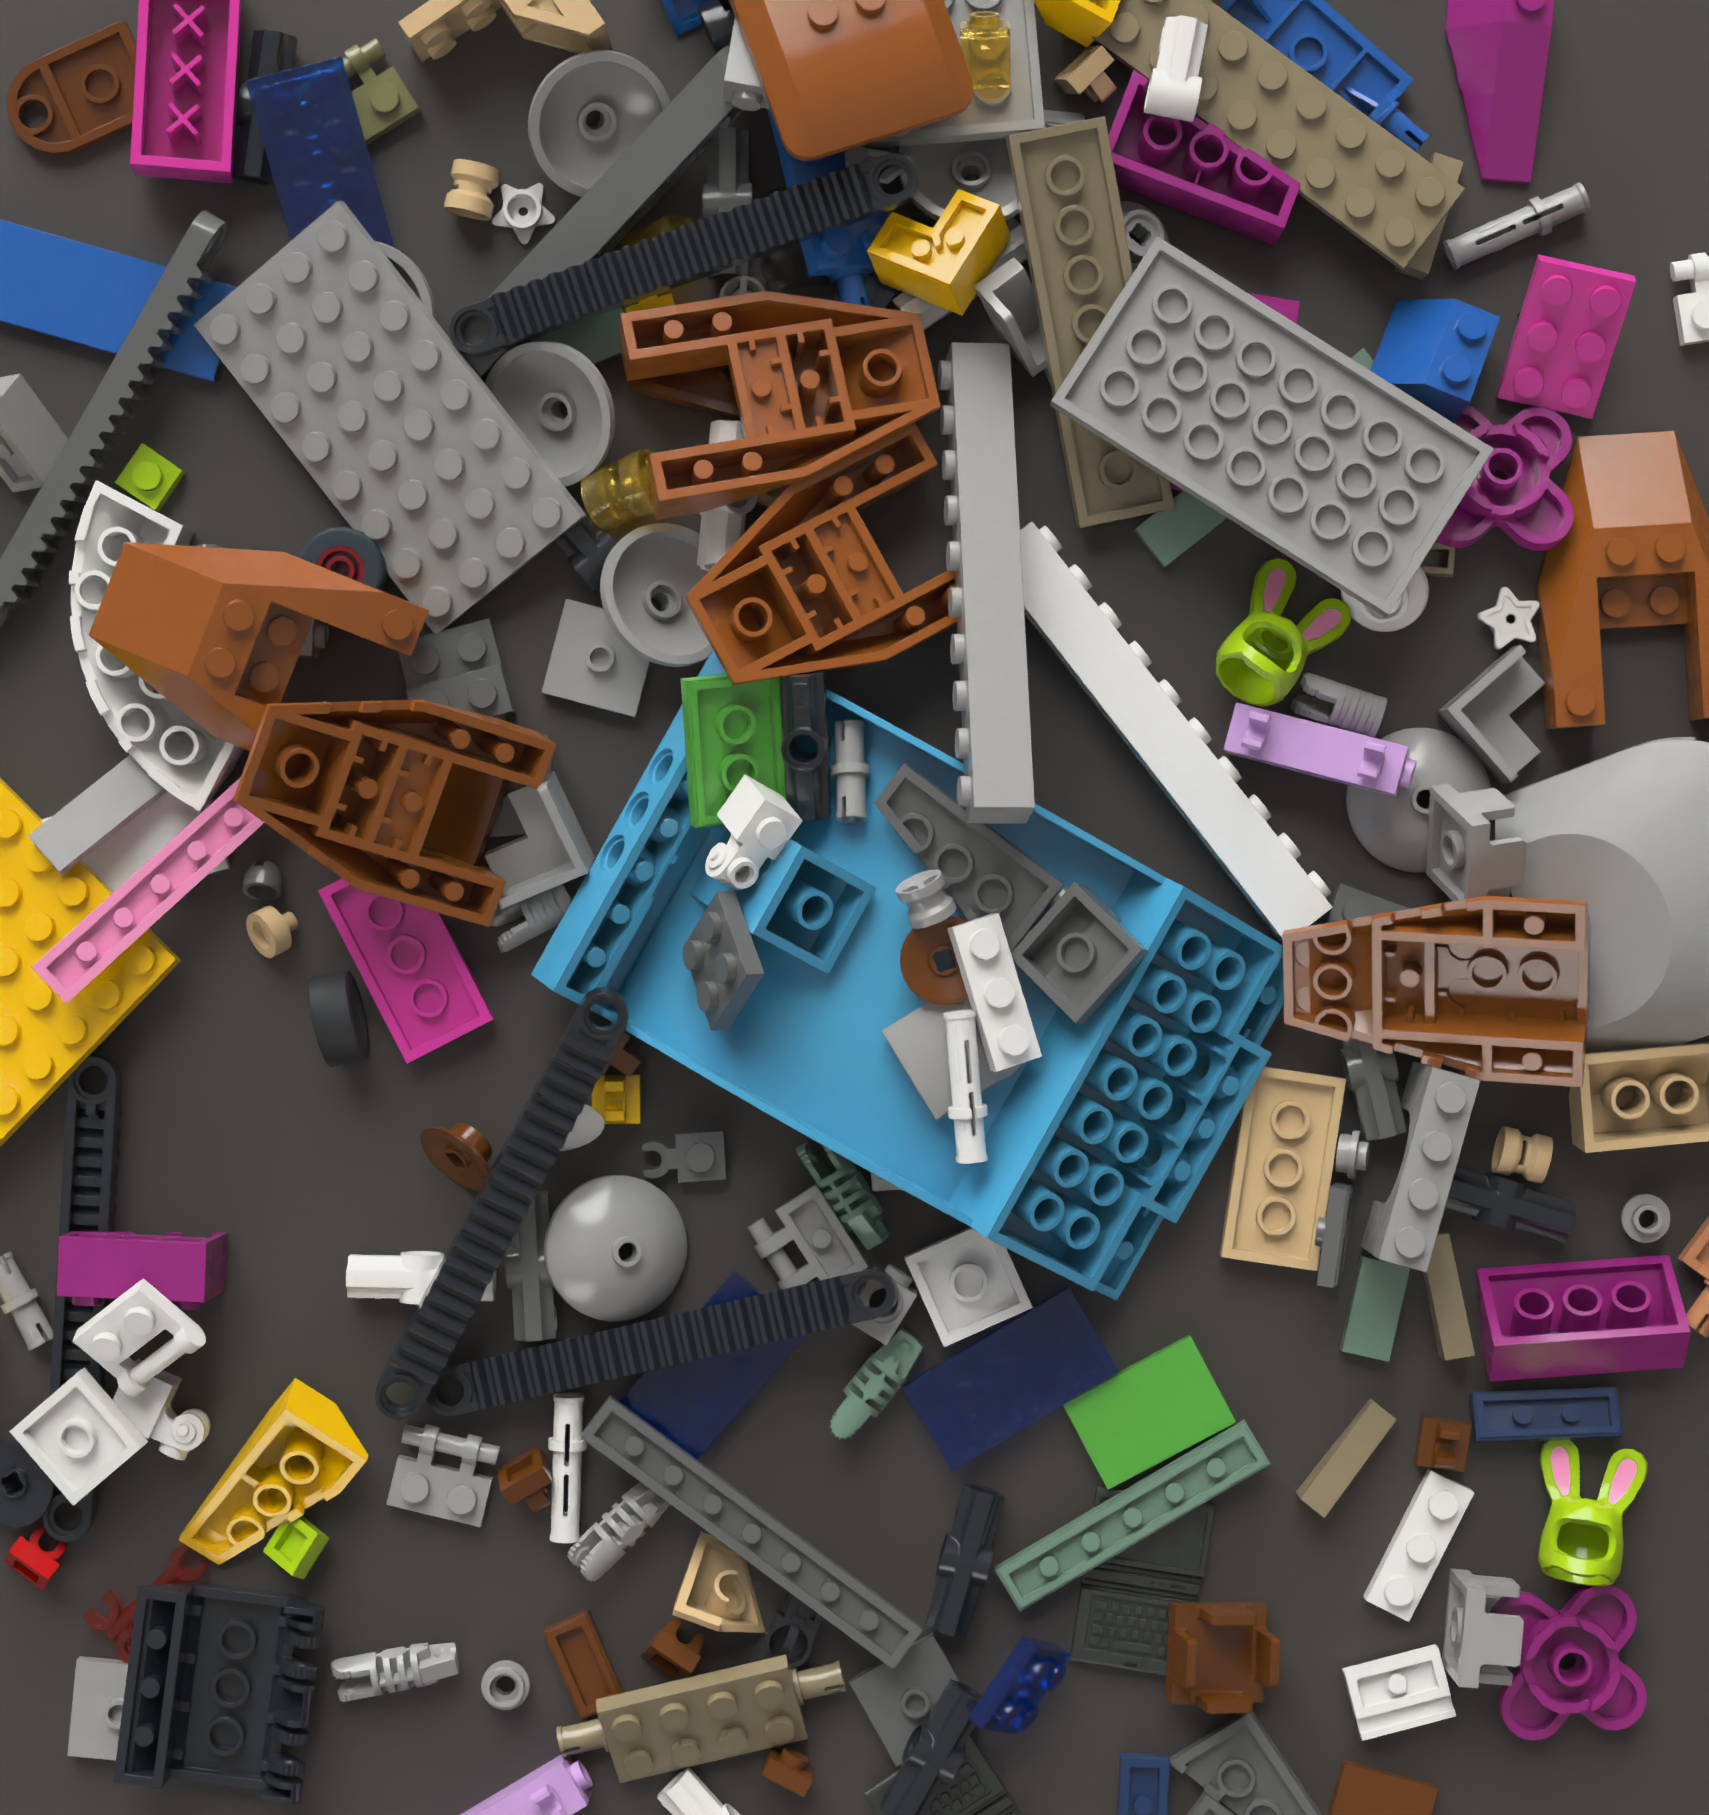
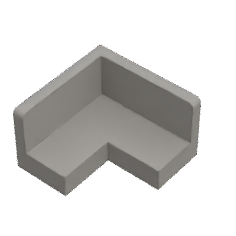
[974,257,1047,377]
[0,373,68,492]
[1437,645,1545,784]
[485,771,595,909]

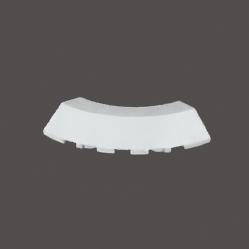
[69,480,244,812]

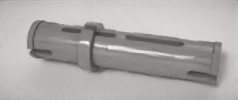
[1443,182,1591,270]

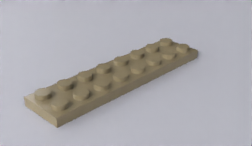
[1092,0,1465,271]
[1005,116,1174,528]

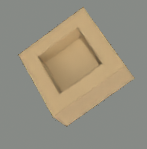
[1053,45,1117,103]

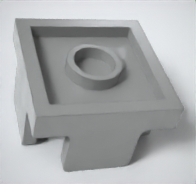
[1426,783,1526,901]
[1442,1568,1524,1688]

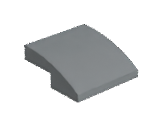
[882,999,1021,1121]

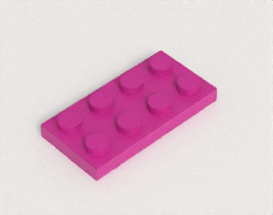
[318,879,495,1064]

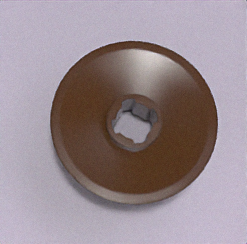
[900,916,968,1005]
[420,1122,493,1192]

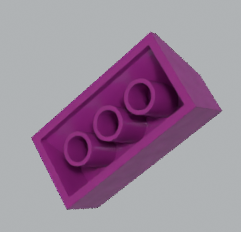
[1476,1255,1691,1382]

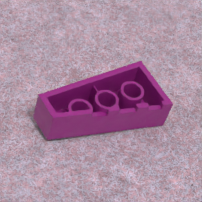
[1109,70,1301,247]

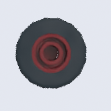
[299,527,390,592]

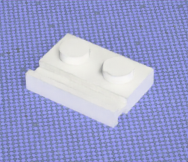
[1342,1644,1456,1741]

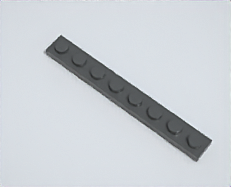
[580,1396,923,1670]

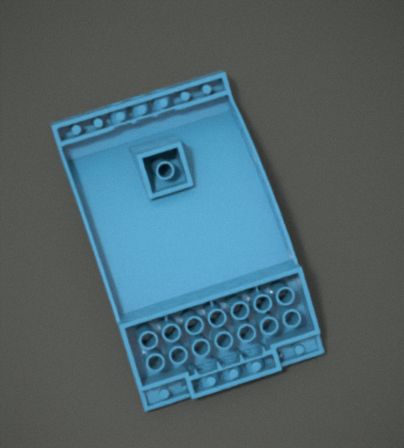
[531,650,1284,1301]

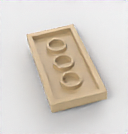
[1219,1066,1346,1271]

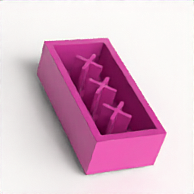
[130,0,243,183]

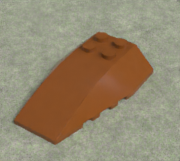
[1282,896,1591,1087]

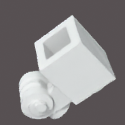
[705,775,803,891]
[113,1359,211,1460]

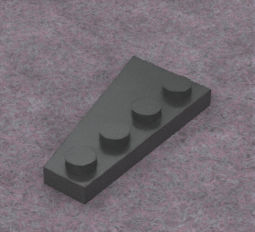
[874,762,1064,952]

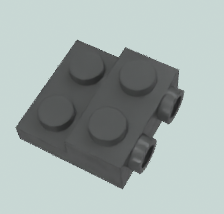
[398,618,516,721]
[1011,882,1149,1025]

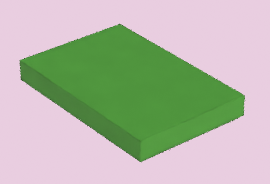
[681,673,787,828]
[1062,1335,1236,1490]

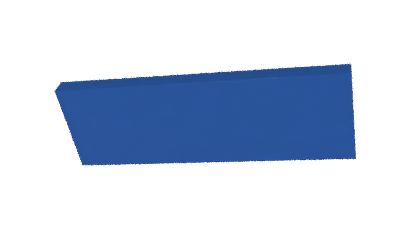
[0,219,237,383]

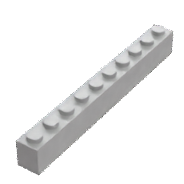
[937,342,1035,824]

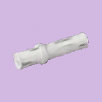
[943,1010,988,1164]
[548,1393,587,1543]

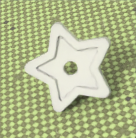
[492,183,555,244]
[1477,587,1540,650]

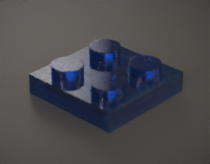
[968,1636,1071,1734]

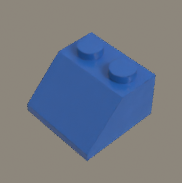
[1370,299,1500,423]

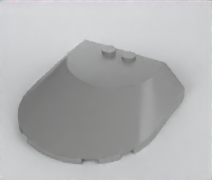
[1495,737,1709,1053]

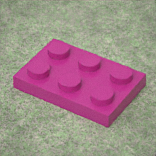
[1496,254,1636,419]

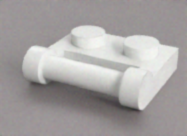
[73,1278,206,1397]

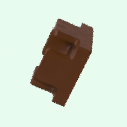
[1165,1602,1280,1714]

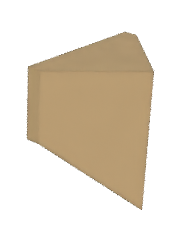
[672,1531,766,1633]

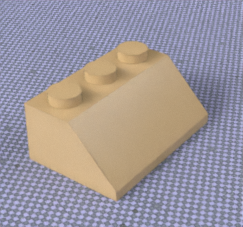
[1569,1042,1709,1153]

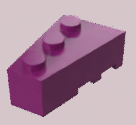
[57,1231,228,1310]

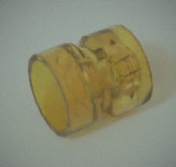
[580,448,655,531]

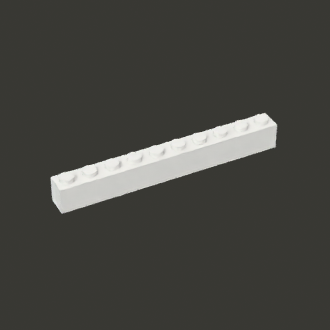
[1020,522,1333,943]

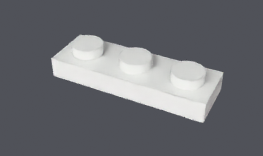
[947,913,1042,1072]
[1363,1468,1474,1622]

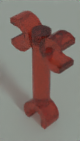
[83,1543,209,1663]

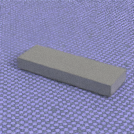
[28,755,167,876]

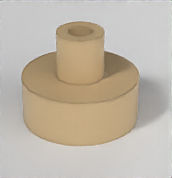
[246,906,298,958]

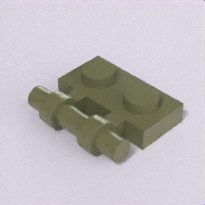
[293,38,421,163]

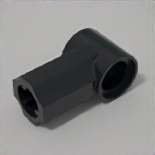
[555,496,617,592]

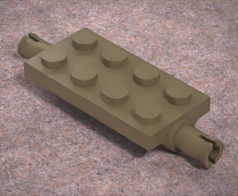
[556,1654,846,1783]

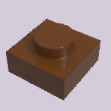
[761,1747,814,1798]

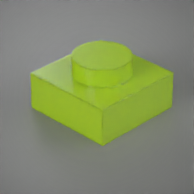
[115,443,186,512]
[263,1516,329,1580]

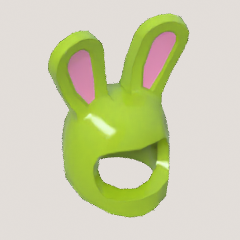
[1216,558,1351,707]
[1538,1440,1648,1586]

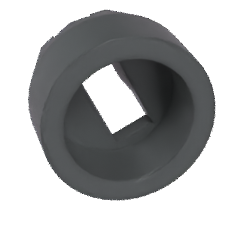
[242,861,283,901]

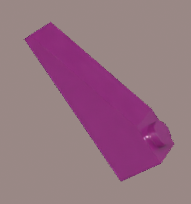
[1444,0,1554,184]

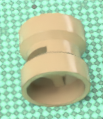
[443,159,501,221]
[1491,1126,1553,1184]

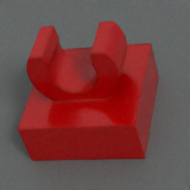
[4,1526,67,1591]

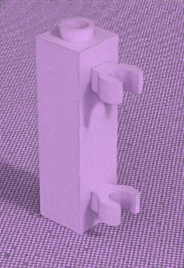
[1223,702,1416,798]
[460,1755,593,1815]

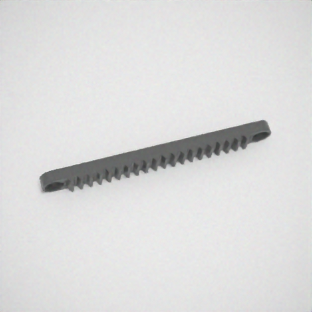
[0,210,228,632]

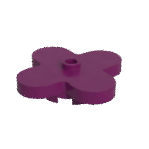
[1436,406,1574,551]
[1490,1584,1647,1741]

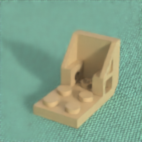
[398,0,612,62]

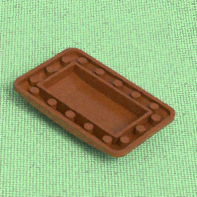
[729,0,974,161]

